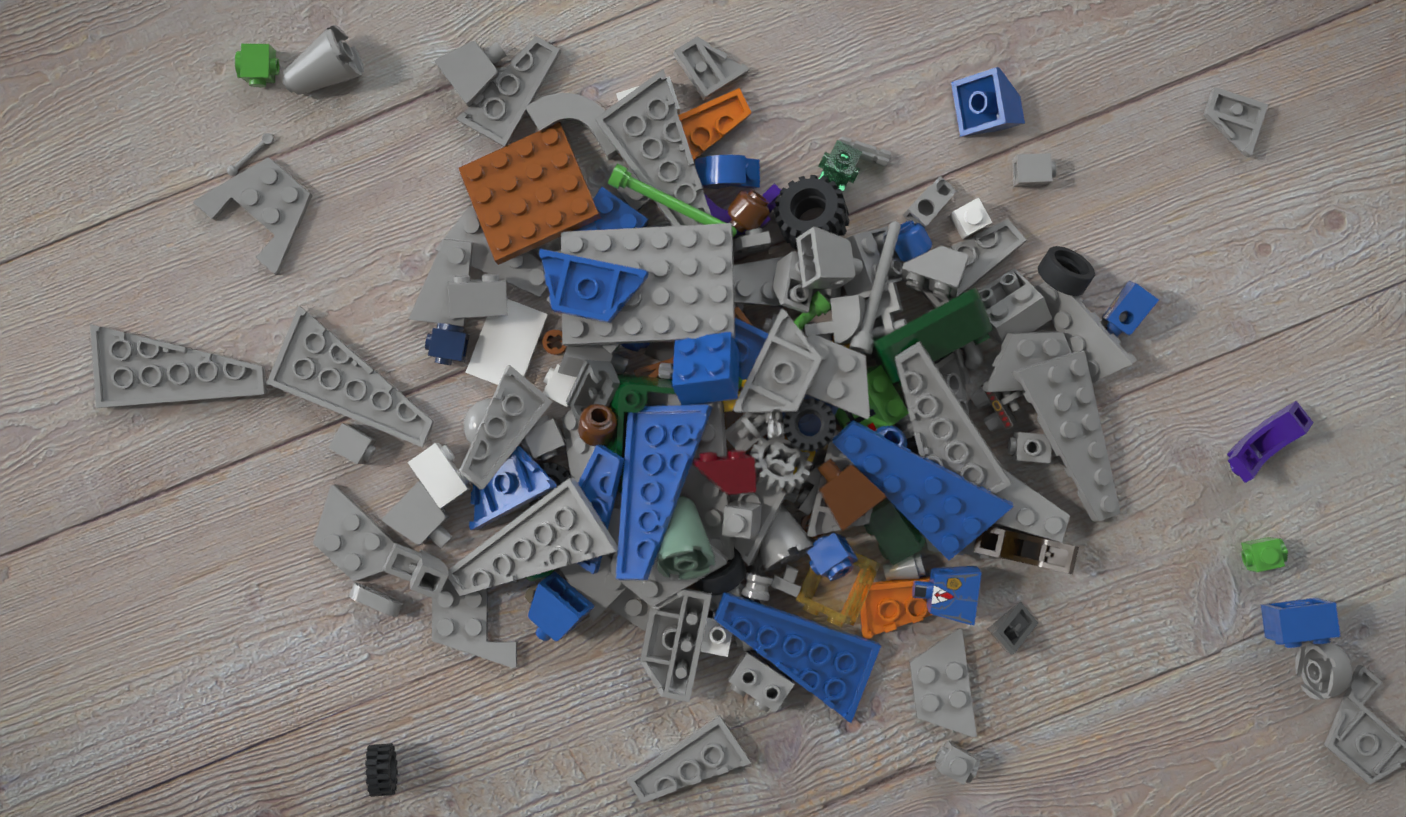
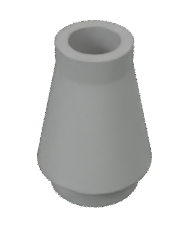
[883,552,926,581]

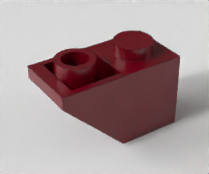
[691,450,756,494]

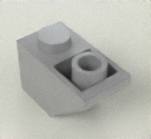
[773,251,813,314]

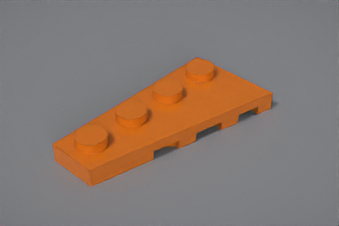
[678,88,751,161]
[858,577,933,639]

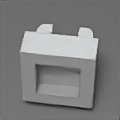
[770,565,801,597]

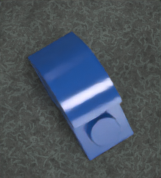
[695,155,760,189]

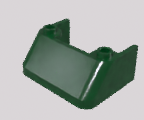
[871,287,993,386]
[604,374,676,494]

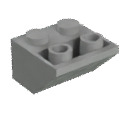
[844,227,903,296]
[902,246,969,300]
[978,268,1052,345]

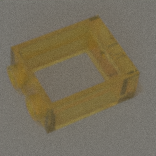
[796,551,881,627]

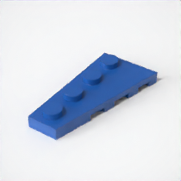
[577,445,624,574]

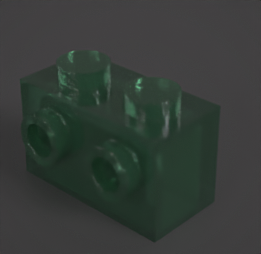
[864,499,925,565]

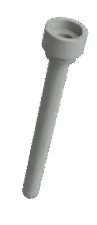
[850,221,901,354]

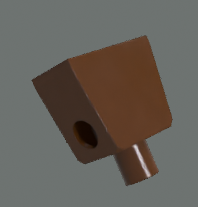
[817,458,886,530]

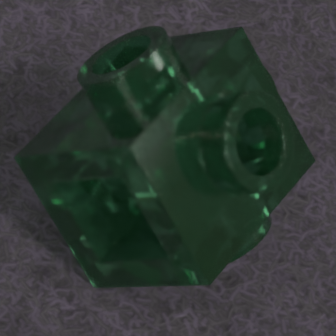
[818,140,862,191]

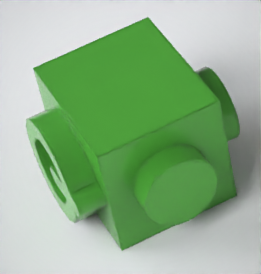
[235,43,280,88]
[1241,537,1288,572]

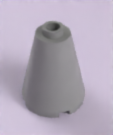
[282,25,364,95]
[759,503,814,572]

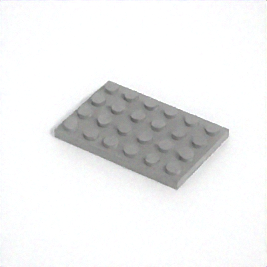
[561,223,735,346]

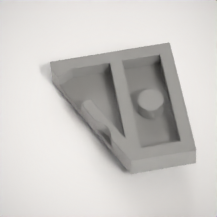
[673,37,749,100]

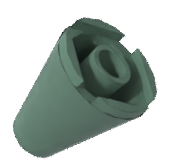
[656,496,715,580]

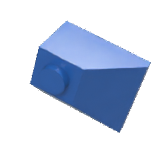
[951,67,1025,137]

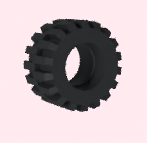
[774,175,850,250]

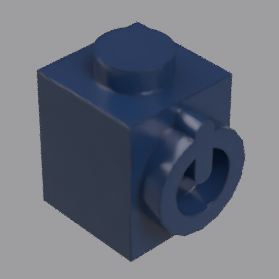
[425,323,470,366]

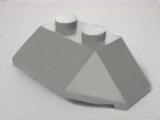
[640,588,712,702]

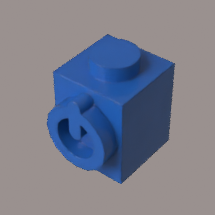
[807,532,858,581]

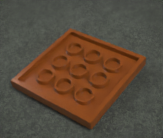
[458,121,601,265]

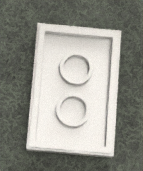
[465,299,548,385]

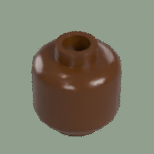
[728,189,769,233]
[578,404,617,447]

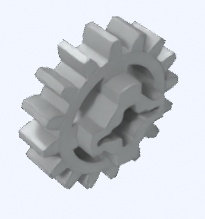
[750,435,812,494]

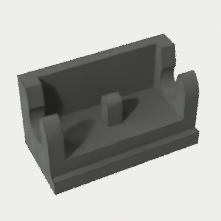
[566,360,620,420]

